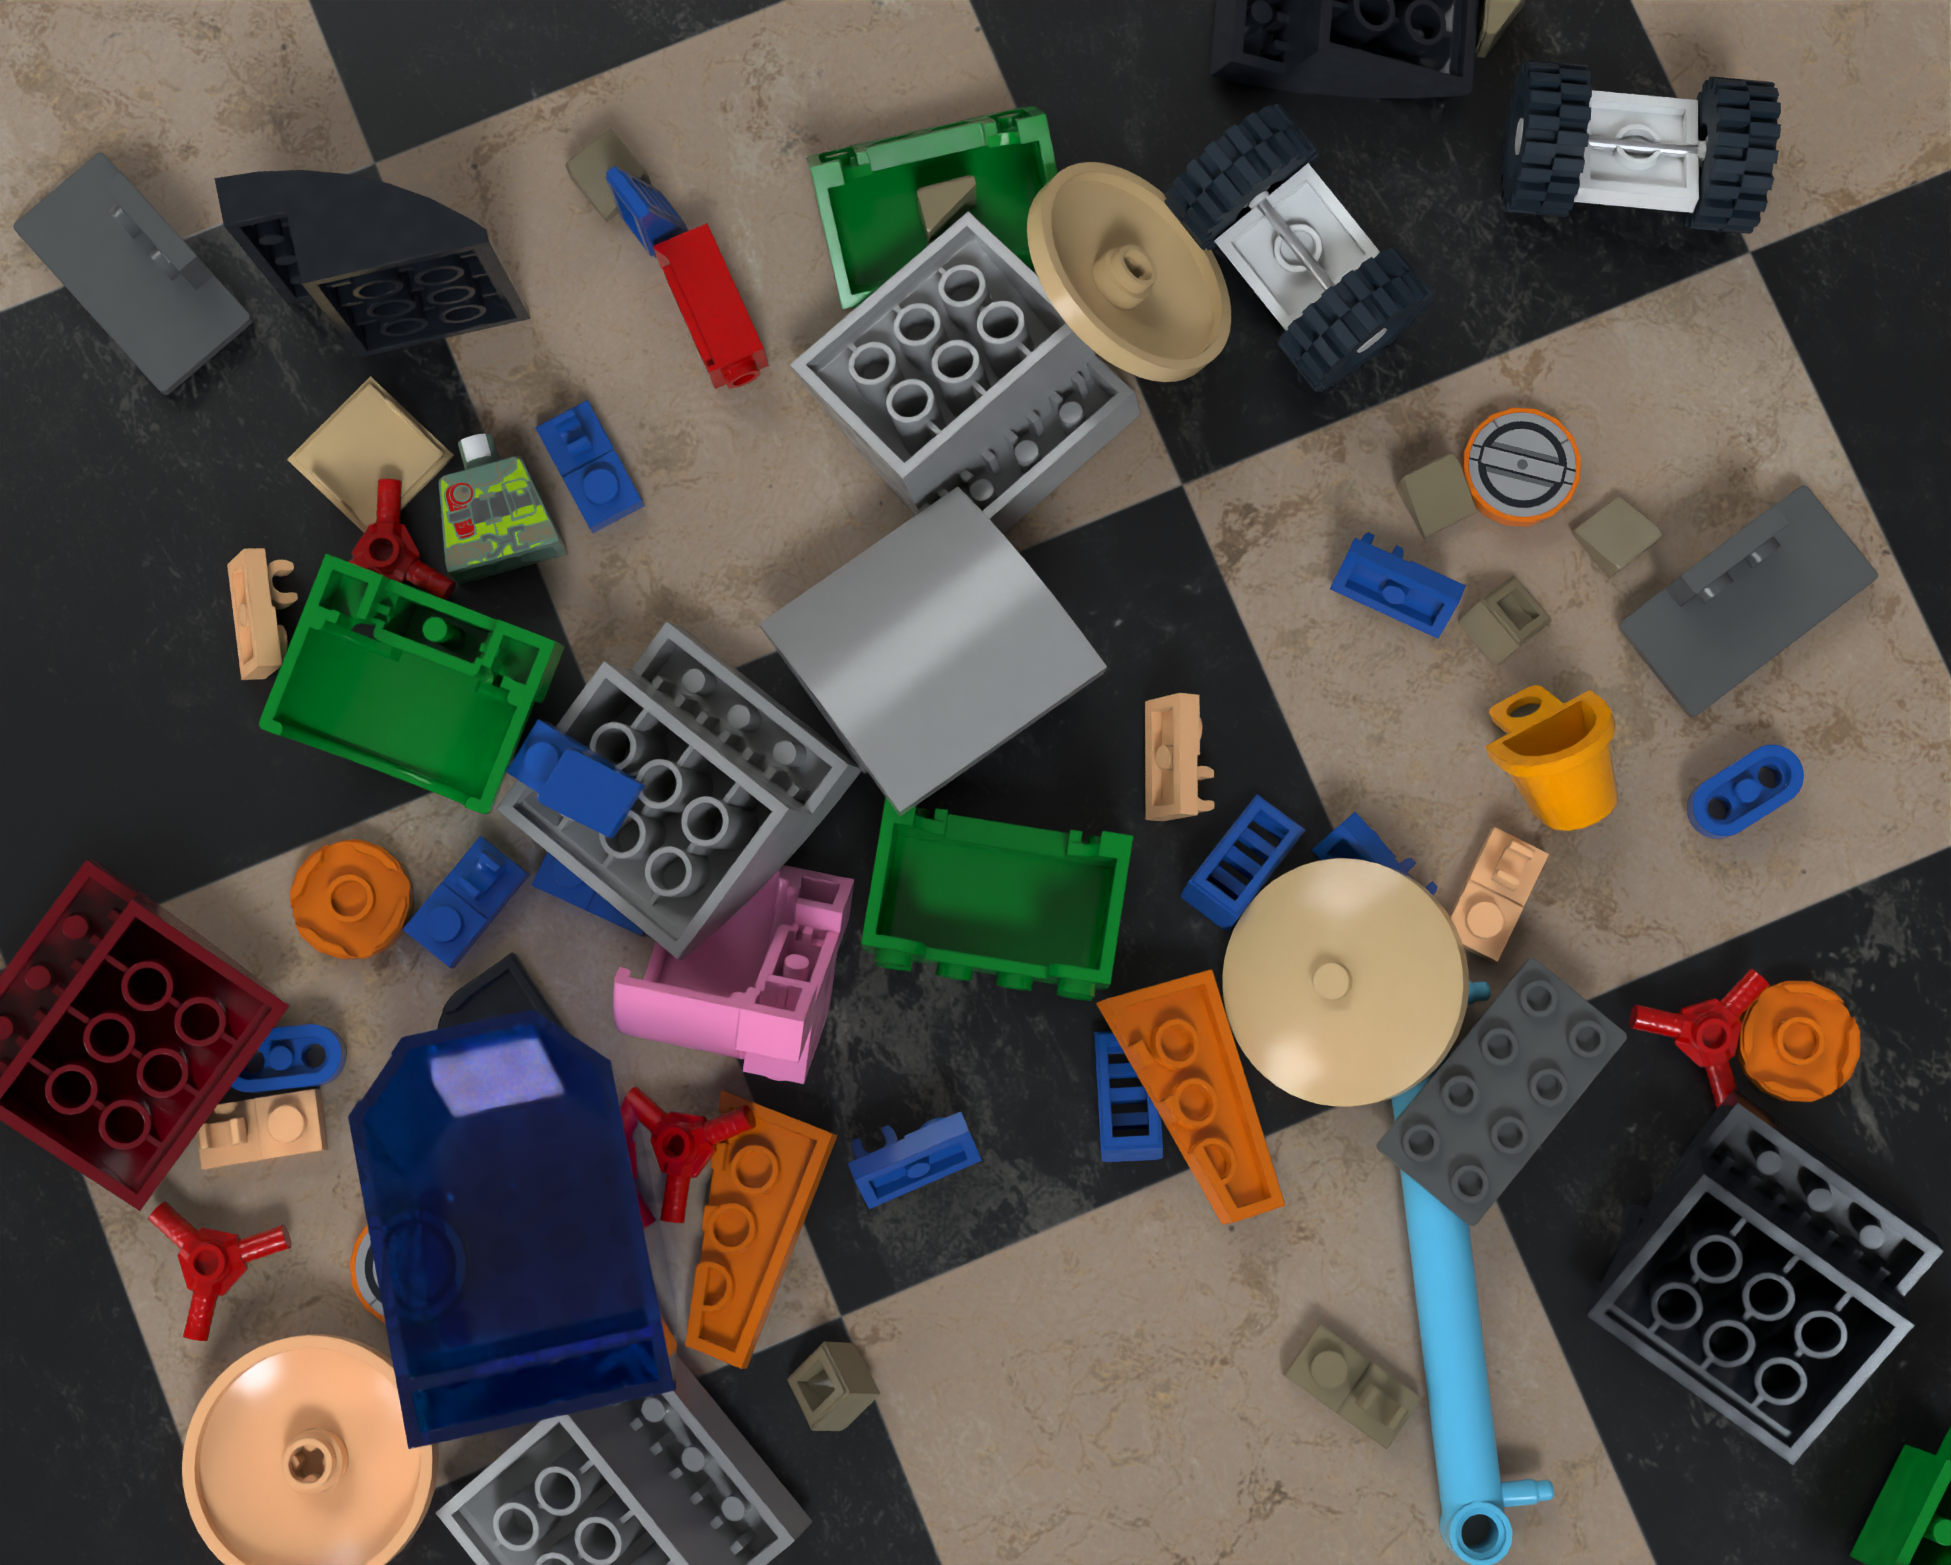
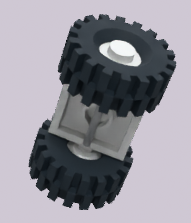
[1501,60,1781,234]
[1164,104,1434,392]

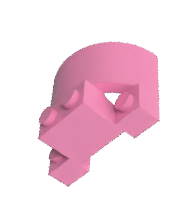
[613,865,855,1084]

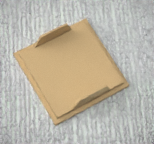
[287,376,455,532]

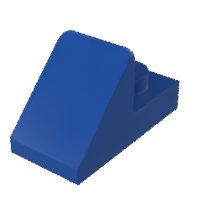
[507,719,645,838]

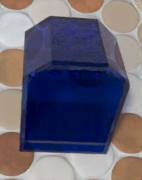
[348,1010,677,1449]

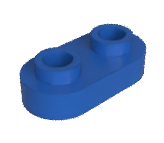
[1687,745,1804,839]
[231,1024,347,1093]

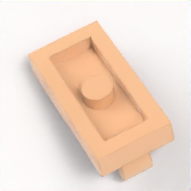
[227,548,298,680]
[1145,693,1214,821]
[1449,827,1549,963]
[197,1089,328,1169]

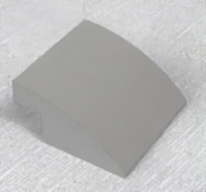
[790,211,1141,534]
[759,487,1107,817]
[496,621,862,960]
[436,1328,813,1565]

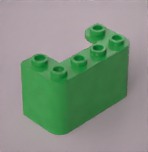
[861,798,1133,1001]

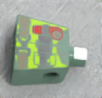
[439,433,568,585]

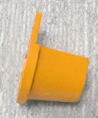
[1485,685,1618,831]

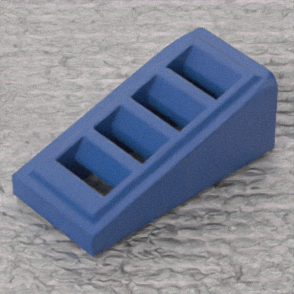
[605,165,688,258]
[1181,794,1305,931]
[1094,1031,1163,1162]

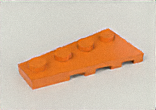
[1096,969,1286,1225]
[685,1090,838,1369]

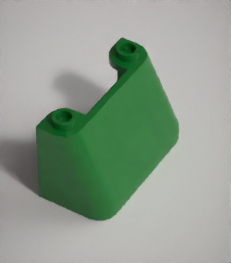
[806,106,1058,309]

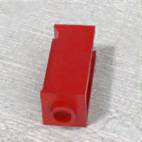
[653,223,769,389]

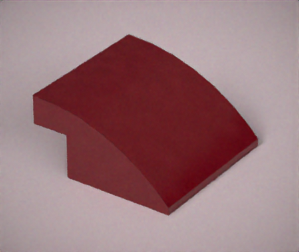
[0,858,290,1211]

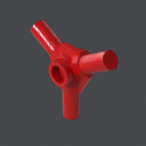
[314,479,456,601]
[1629,968,1770,1108]
[620,1087,756,1223]
[148,1201,292,1341]

